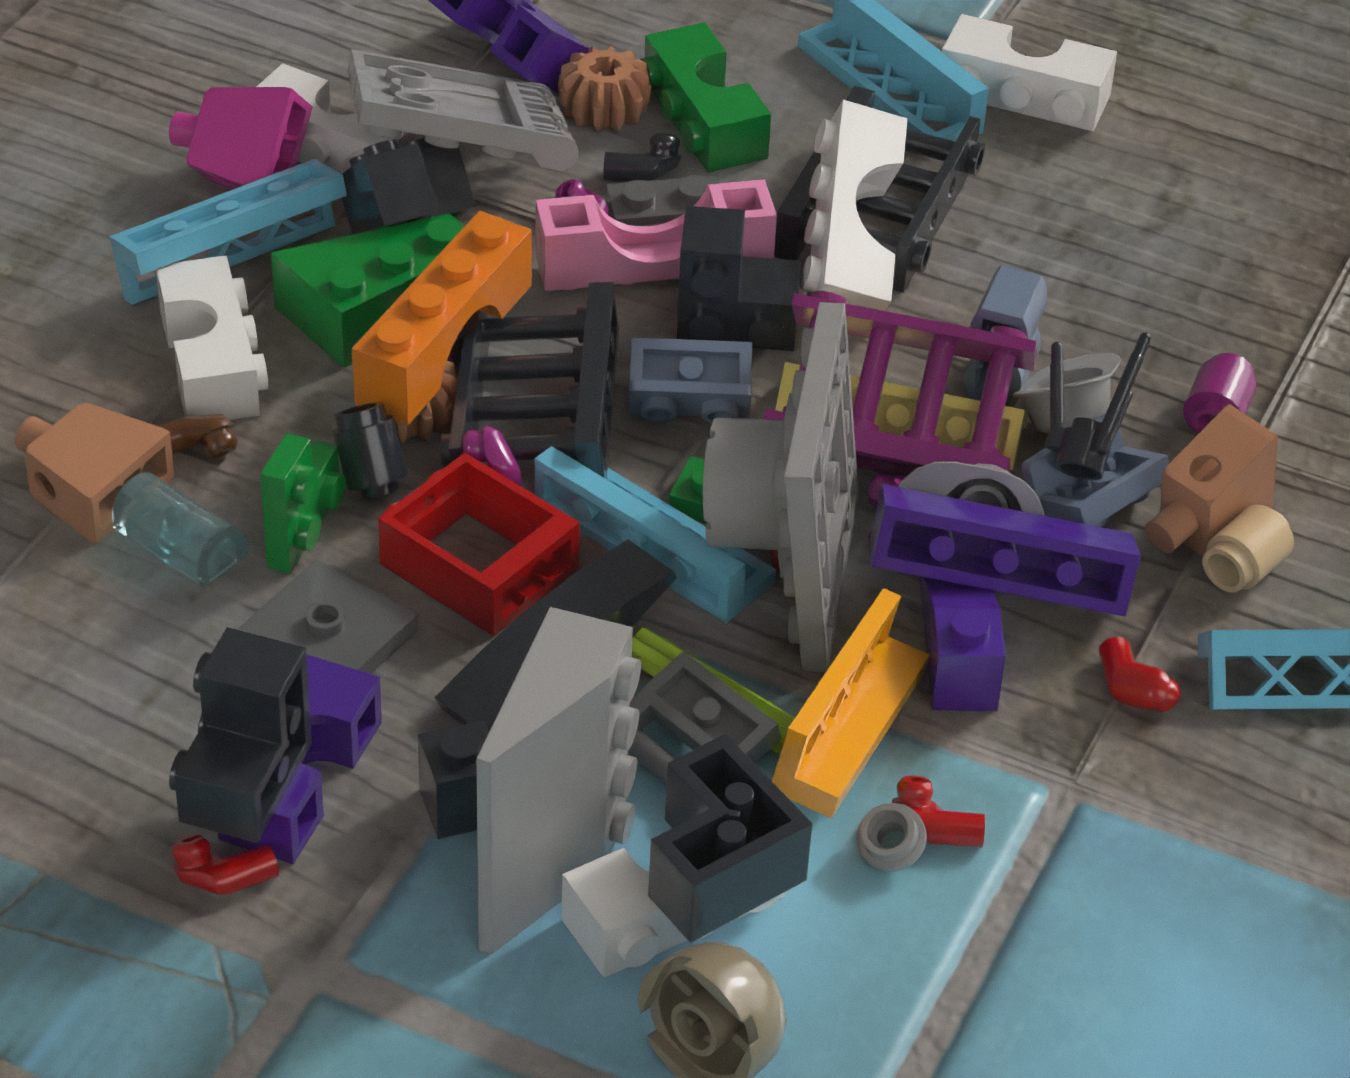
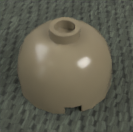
[638,942,787,1078]

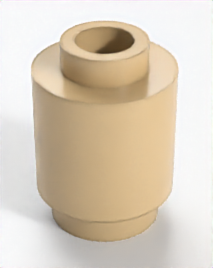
[1202,504,1294,592]

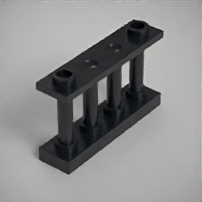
[774,86,985,293]
[441,282,619,479]

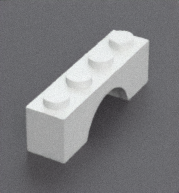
[799,100,907,311]

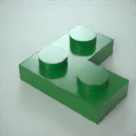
[260,433,346,574]

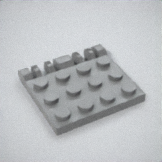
[347,49,579,171]

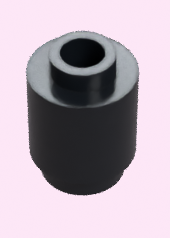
[332,402,408,499]

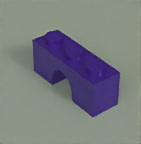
[428,0,589,94]
[218,654,382,865]

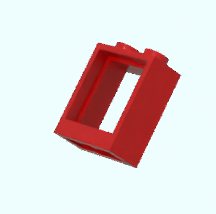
[378,453,580,636]

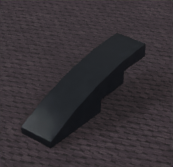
[435,539,677,732]

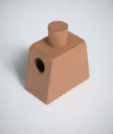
[15,403,174,545]
[1145,404,1278,557]

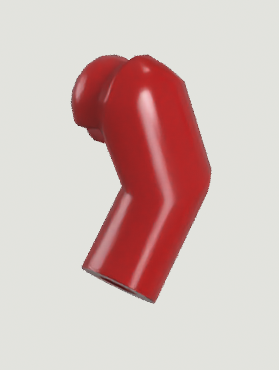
[1098,637,1180,712]
[892,776,985,848]
[172,834,279,895]

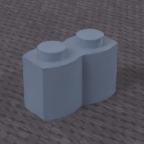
[963,265,1048,407]

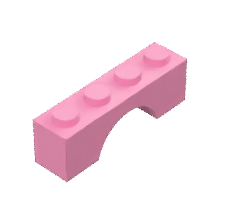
[535,179,777,291]

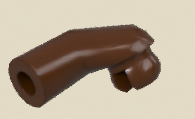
[158,414,238,458]

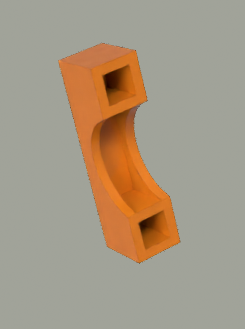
[352,210,532,425]

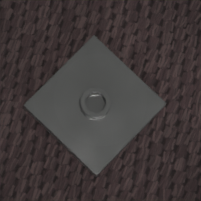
[237,560,418,674]

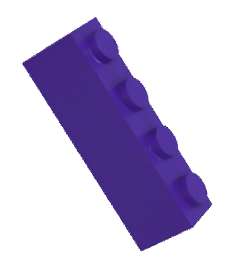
[869,484,1141,617]

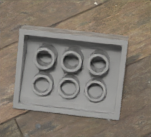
[477,607,641,954]

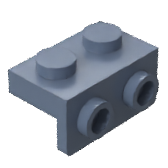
[629,338,752,423]
[1022,413,1169,527]

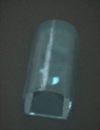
[112,472,249,587]

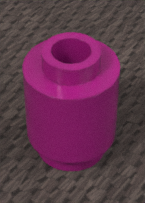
[1183,353,1257,434]

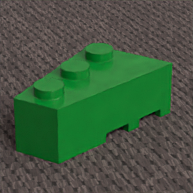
[271,213,465,368]

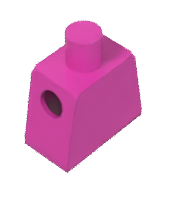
[169,87,313,190]

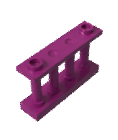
[764,291,1037,478]

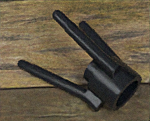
[1044,332,1152,481]

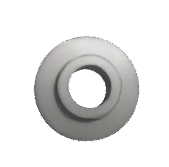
[857,803,927,872]

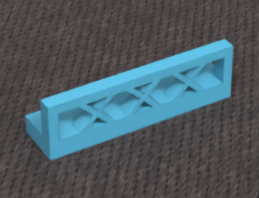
[798,0,989,141]
[109,159,347,305]
[534,446,776,623]
[1198,629,1350,710]

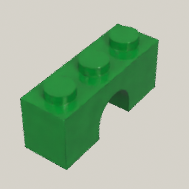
[640,22,771,173]

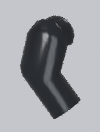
[603,133,682,182]

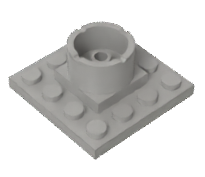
[703,302,859,672]

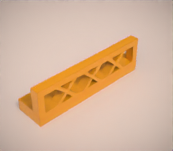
[772,588,930,818]

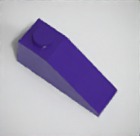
[919,576,1006,711]

